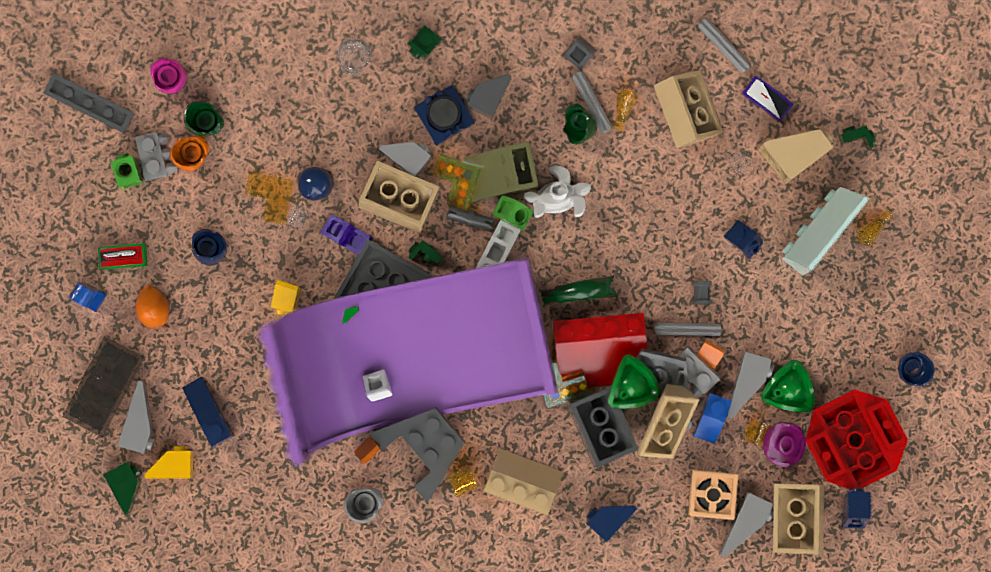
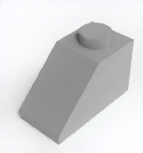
[379,142,432,177]

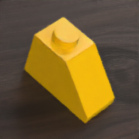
[271,280,302,315]
[145,446,193,479]

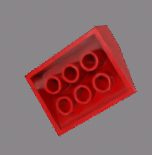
[553,312,647,390]

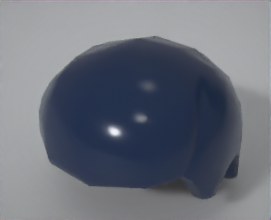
[297,167,334,201]
[897,352,935,386]

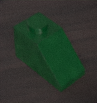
[103,461,142,515]

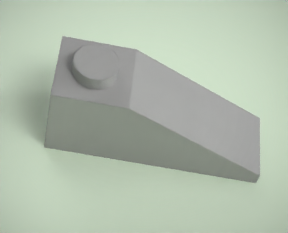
[726,352,774,419]
[118,380,155,454]
[719,492,774,557]

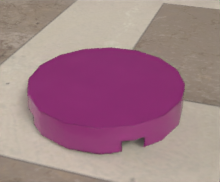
[763,422,806,467]

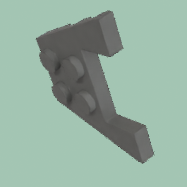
[621,348,692,429]
[370,407,465,502]

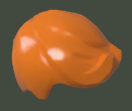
[169,136,210,172]
[135,285,169,328]

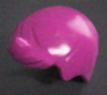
[150,58,188,94]

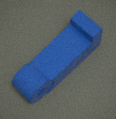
[68,282,107,312]

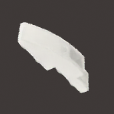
[476,220,520,268]

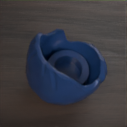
[192,229,227,266]

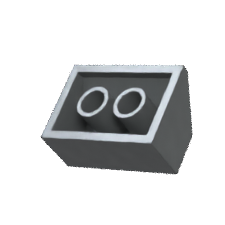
[567,386,638,468]

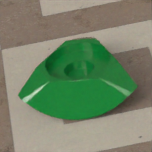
[608,355,660,408]
[761,359,815,412]

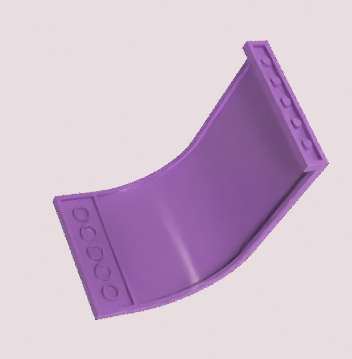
[260,257,558,466]

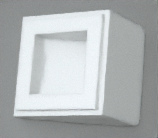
[363,369,393,401]

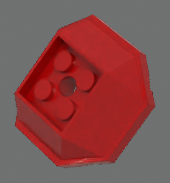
[804,389,908,490]

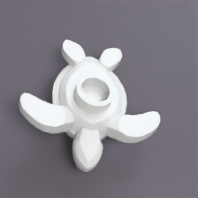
[524,165,591,218]

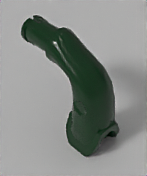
[541,275,618,304]

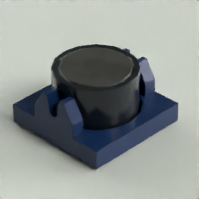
[414,85,475,146]

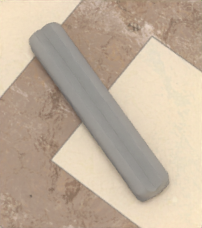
[698,18,750,73]
[572,71,612,133]
[654,322,721,336]

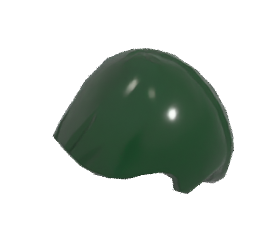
[184,101,224,136]
[563,103,597,145]

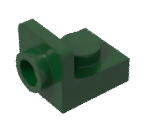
[407,25,442,60]
[408,240,444,265]

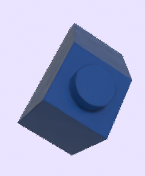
[693,393,732,444]

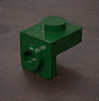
[838,125,875,150]

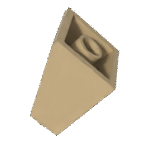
[758,129,834,185]

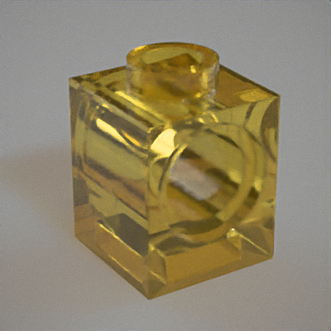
[447,467,478,497]

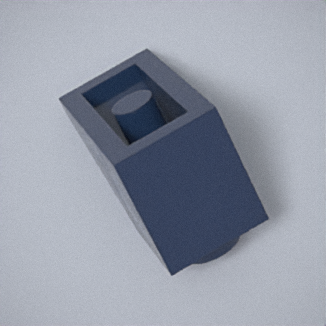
[842,488,872,529]
[586,505,637,542]

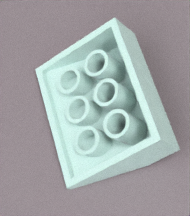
[782,187,868,276]

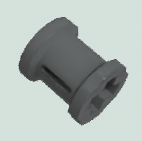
[691,281,712,305]

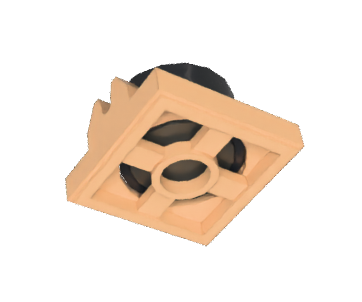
[688,470,738,520]

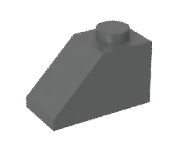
[466,74,511,119]

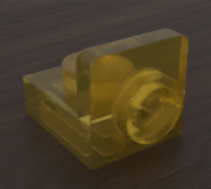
[744,420,772,447]

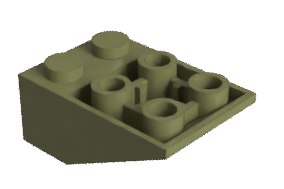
[463,142,538,202]

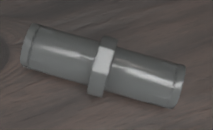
[446,205,494,232]

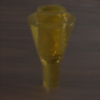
[614,89,638,131]
[856,210,893,246]

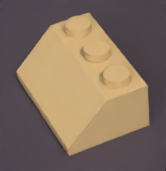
[654,70,723,148]
[359,161,439,234]
[637,384,699,459]
[484,448,563,515]
[773,484,824,554]

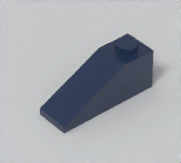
[182,377,234,447]

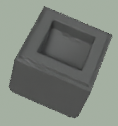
[563,36,597,70]

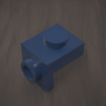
[723,220,763,259]

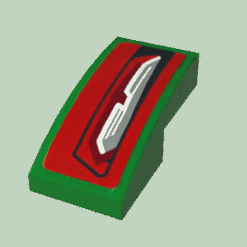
[98,244,148,270]

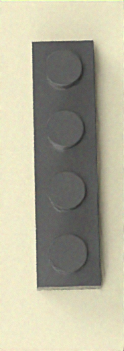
[43,73,134,134]

